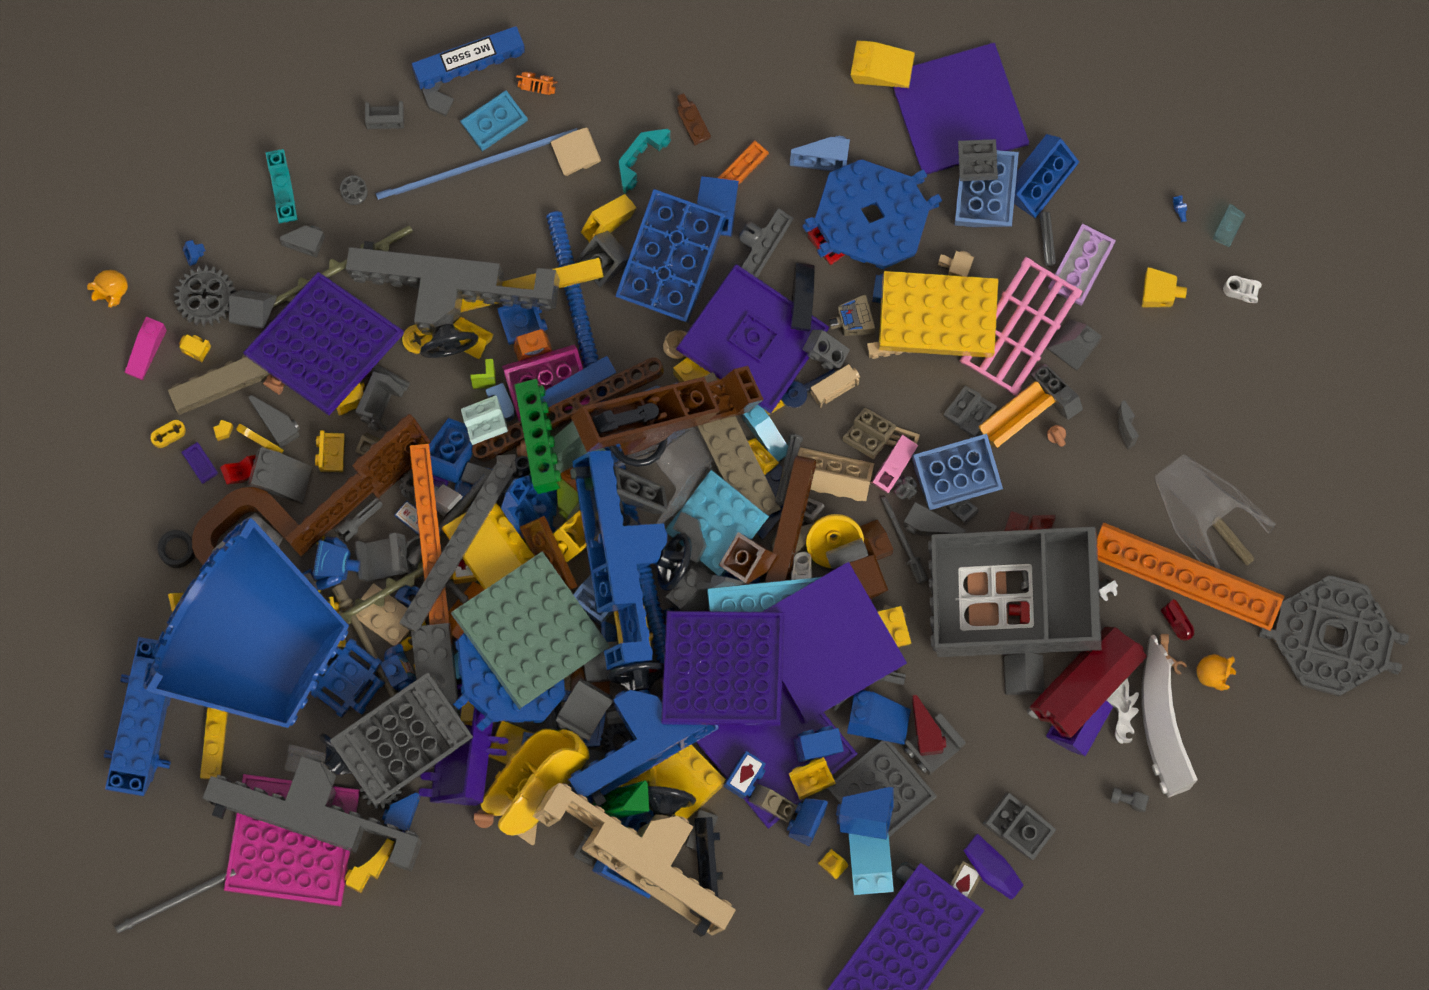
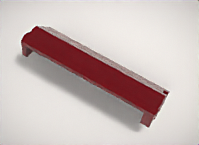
[1030,626,1147,738]

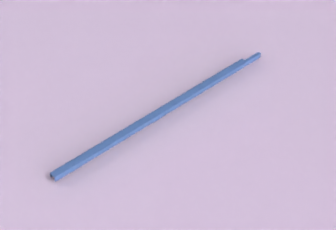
[376,128,577,200]

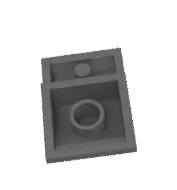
[982,793,1056,860]

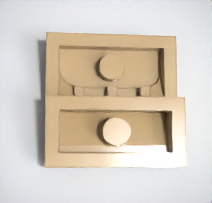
[551,127,601,176]

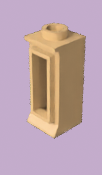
[810,364,860,408]

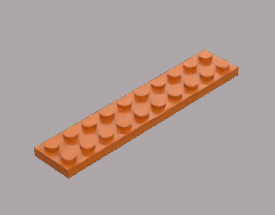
[1097,523,1285,631]

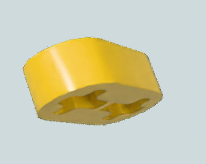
[150,420,186,448]

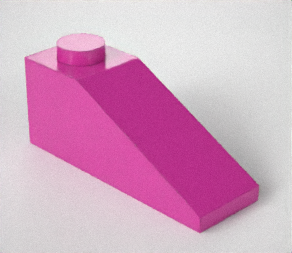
[125,317,167,380]

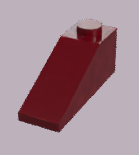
[912,695,946,756]

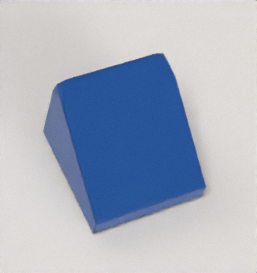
[601,621,617,642]

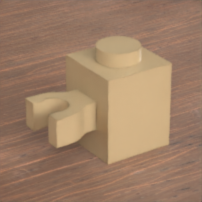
[938,251,974,277]

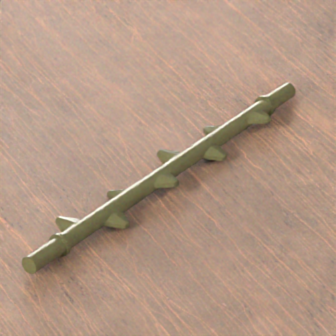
[268,225,413,308]
[340,562,424,624]

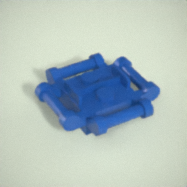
[311,638,385,718]

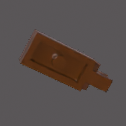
[677,93,711,146]

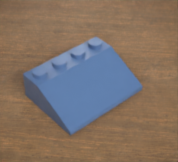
[955,150,1019,227]
[911,434,1003,510]

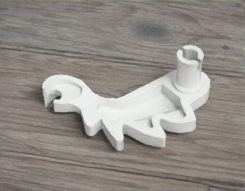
[1107,679,1139,744]

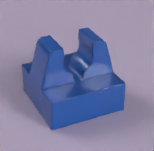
[183,240,206,266]

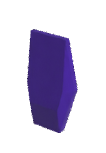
[963,834,1024,899]

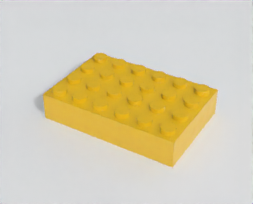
[879,271,998,358]

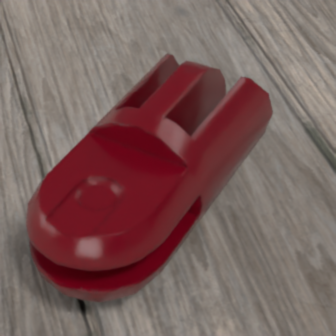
[1161,599,1195,641]

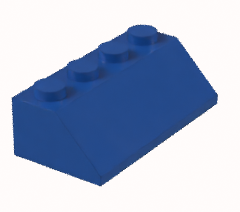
[1014,134,1079,218]

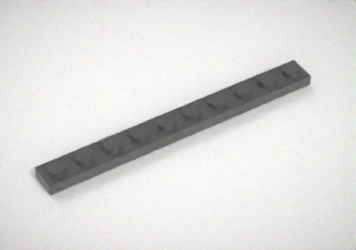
[399,461,515,634]

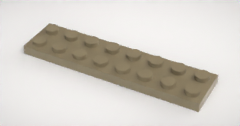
[697,372,781,516]

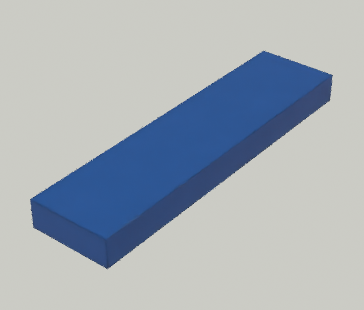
[543,356,617,407]

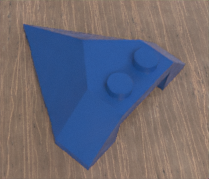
[501,471,557,539]

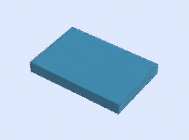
[460,90,528,151]

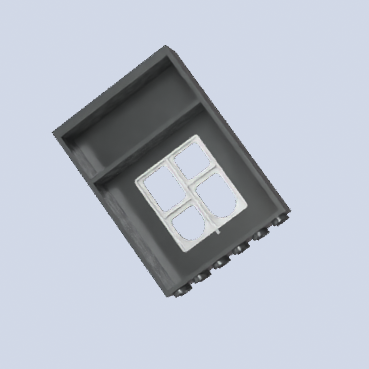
[928,527,1102,657]

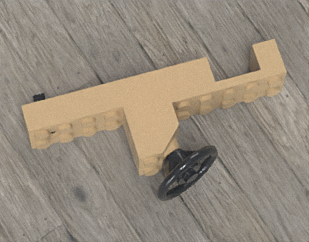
[533,783,736,937]

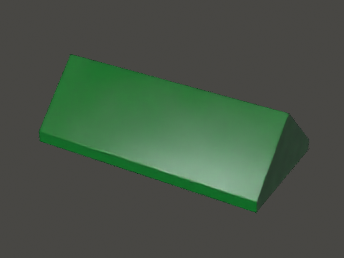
[593,780,649,819]

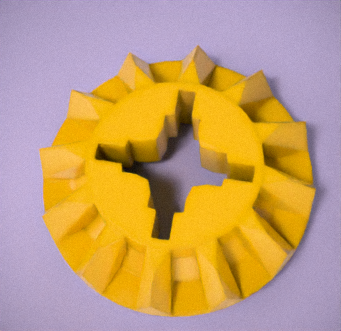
[402,324,433,355]

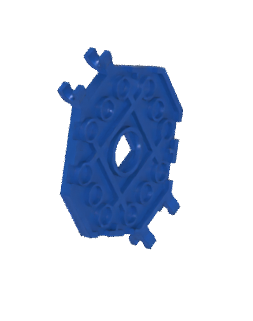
[802,159,942,269]
[453,633,566,731]

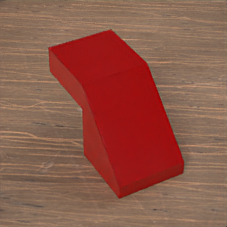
[220,455,256,485]

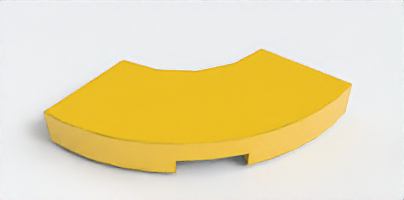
[236,423,284,453]

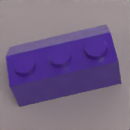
[1046,700,1113,756]

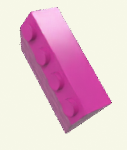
[502,344,590,421]

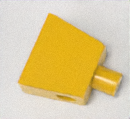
[1142,267,1187,307]

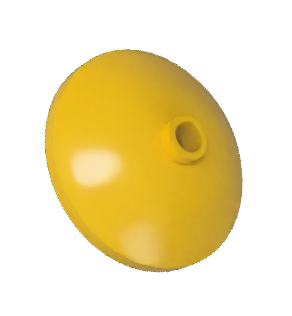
[806,514,864,568]

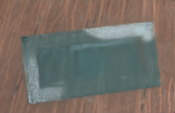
[1213,204,1245,247]

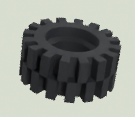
[600,723,634,755]

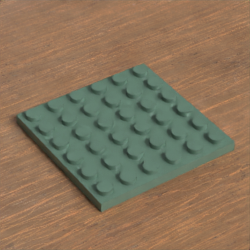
[451,552,610,709]

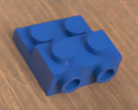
[497,304,548,345]

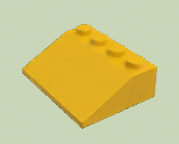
[442,502,535,590]
[647,745,726,820]

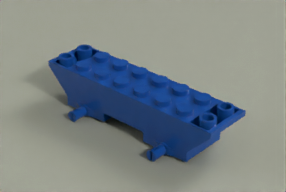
[104,637,171,796]

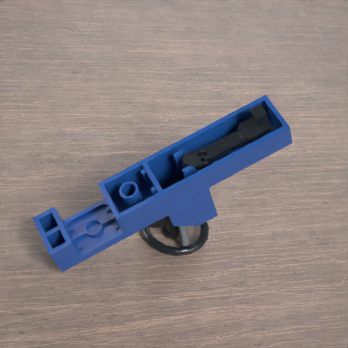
[570,450,692,670]
[569,661,719,807]

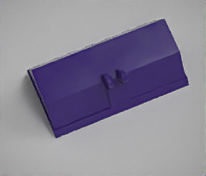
[419,684,508,806]

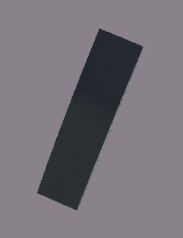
[790,262,815,332]

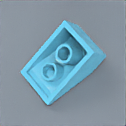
[849,834,894,895]

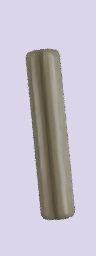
[1212,517,1254,565]

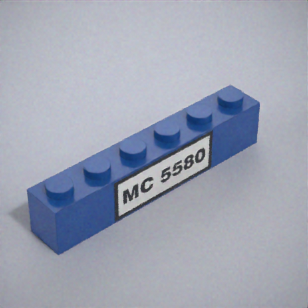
[412,26,525,90]

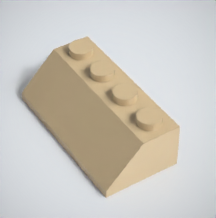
[798,447,874,501]

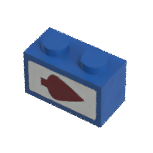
[723,751,766,799]

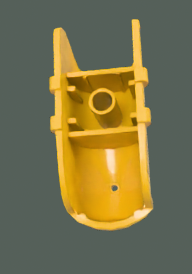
[480,729,590,836]

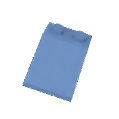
[790,136,850,171]

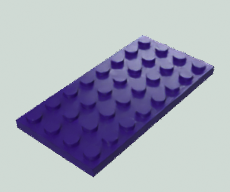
[828,863,985,990]

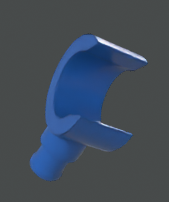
[1173,195,1187,222]

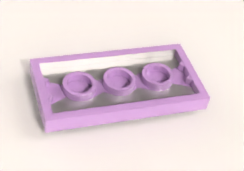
[1048,224,1116,306]

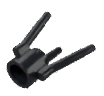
[515,456,543,478]

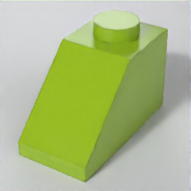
[557,480,581,521]

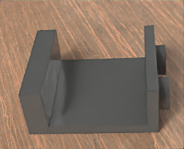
[355,533,409,582]
[555,678,614,740]
[904,713,966,775]

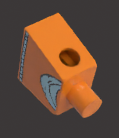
[513,329,553,361]

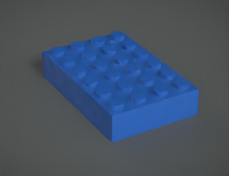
[615,189,727,323]

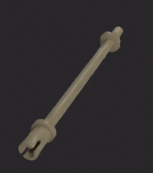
[332,584,397,697]

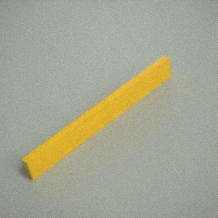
[460,258,604,313]

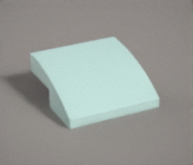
[461,396,508,445]

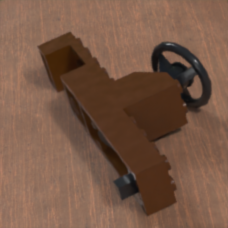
[571,366,764,467]

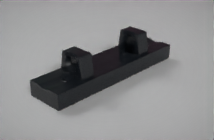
[694,817,723,896]

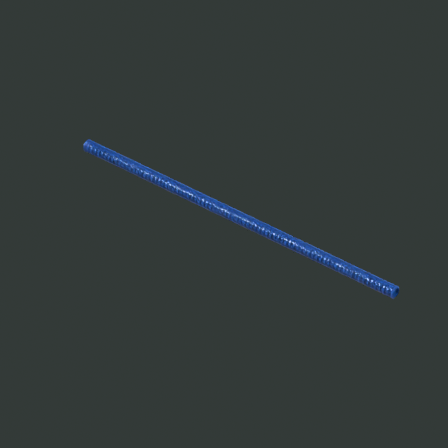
[546,211,666,679]

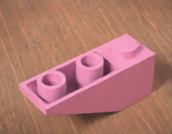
[870,435,918,493]

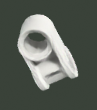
[1223,276,1262,303]
[791,552,812,580]

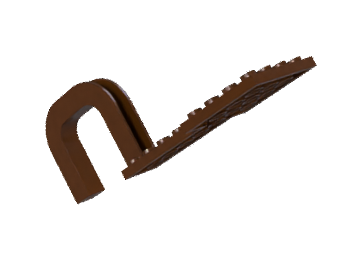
[192,414,431,565]

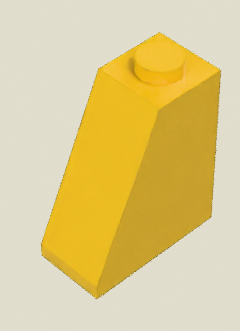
[581,194,636,243]

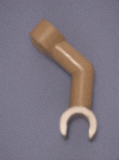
[1159,634,1187,675]

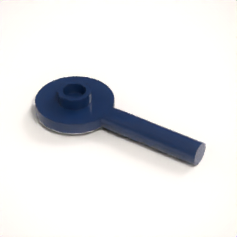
[781,369,836,408]

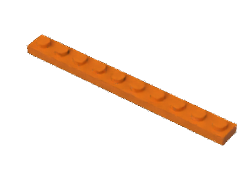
[409,444,449,625]

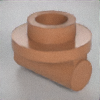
[263,375,285,395]
[1047,425,1066,447]
[474,809,494,828]

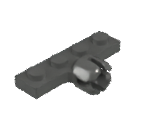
[738,208,794,278]

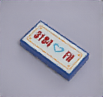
[394,501,419,536]

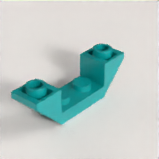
[619,129,671,194]
[265,149,298,223]

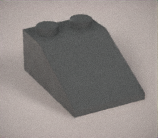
[247,447,312,504]

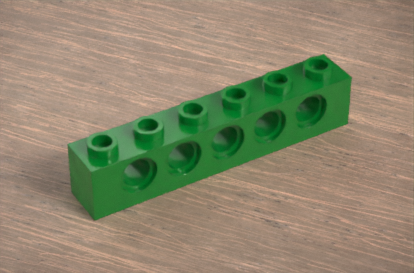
[515,379,562,494]

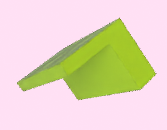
[471,359,496,389]

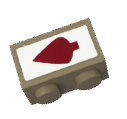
[947,861,981,899]

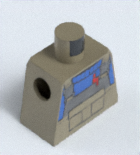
[828,295,875,336]

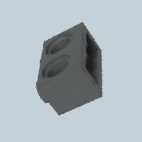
[802,330,850,370]

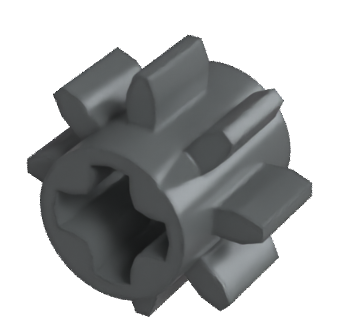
[894,476,918,500]

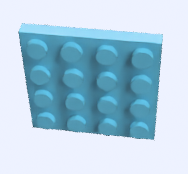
[665,470,769,576]

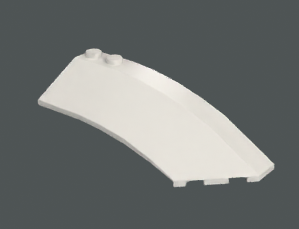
[1141,635,1197,798]

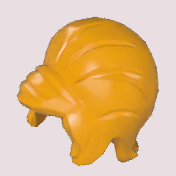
[87,270,128,308]
[1196,654,1236,691]

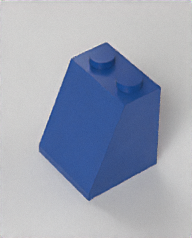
[836,787,894,840]

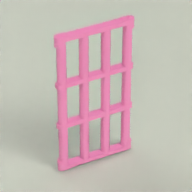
[959,257,1083,396]

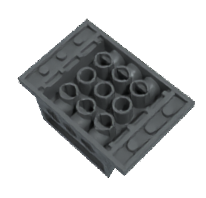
[329,673,473,806]

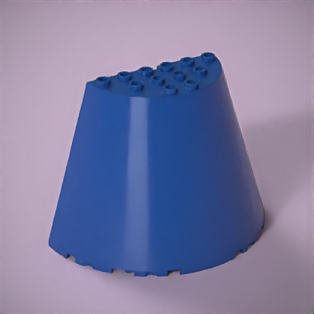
[143,518,349,728]

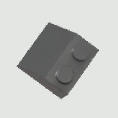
[576,231,630,287]
[666,568,709,611]

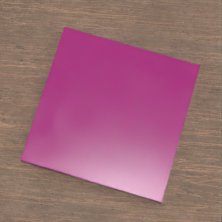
[224,774,360,907]

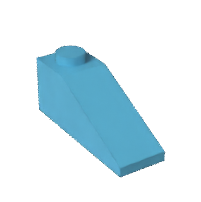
[742,405,788,462]

